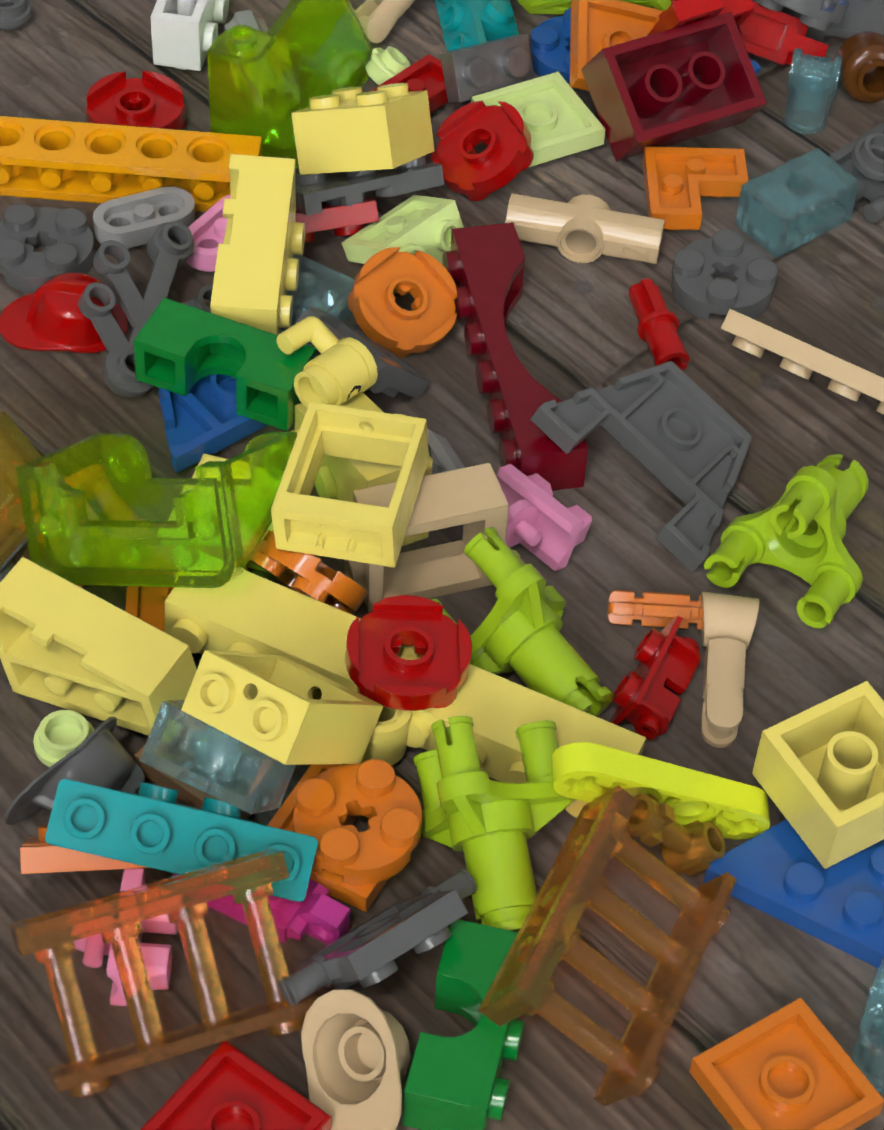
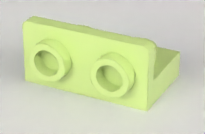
[342,195,464,294]

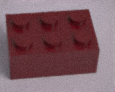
[581,12,767,162]

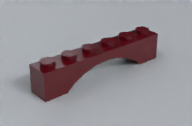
[442,222,588,491]

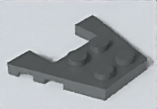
[530,361,753,573]

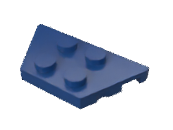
[157,374,268,473]
[703,819,884,971]

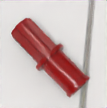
[628,278,690,371]

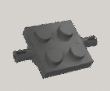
[278,869,477,1006]

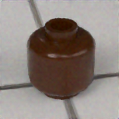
[835,31,884,103]

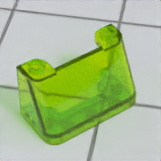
[207,0,373,168]
[16,432,297,588]

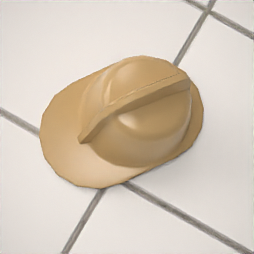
[301,989,411,1130]

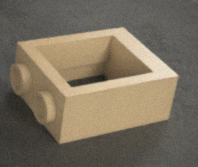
[344,463,509,612]

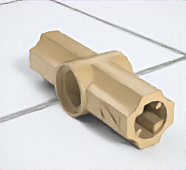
[505,193,665,264]

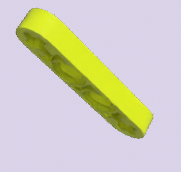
[552,742,770,840]

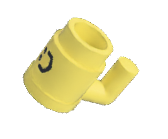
[276,316,378,408]

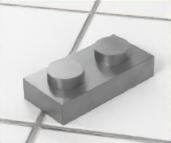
[440,34,535,103]

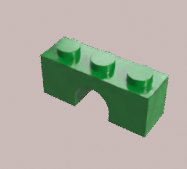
[134,298,316,431]
[402,919,539,1130]

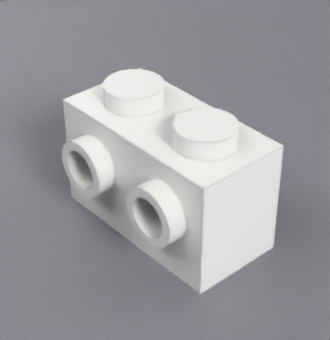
[150,0,229,71]

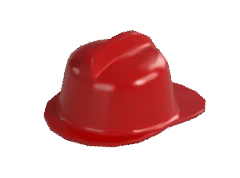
[0,272,128,353]

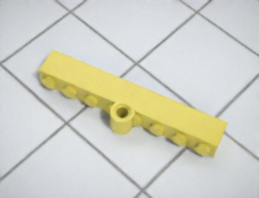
[164,551,646,828]

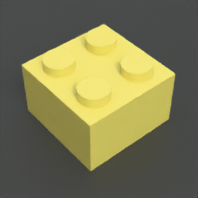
[291,83,435,175]
[752,681,884,869]

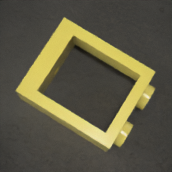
[271,401,429,568]
[181,650,383,765]

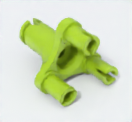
[704,454,869,628]
[431,527,614,717]
[413,716,575,938]

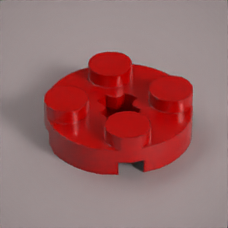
[85,71,186,130]
[430,101,534,201]
[345,595,472,711]

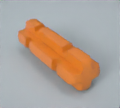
[607,590,703,630]

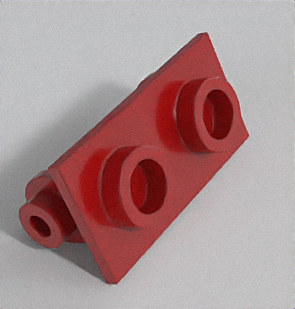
[610,615,701,740]

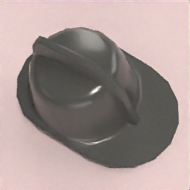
[4,716,145,825]

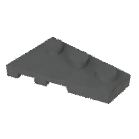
[295,156,444,216]

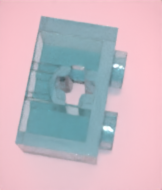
[735,148,859,258]
[139,700,296,814]

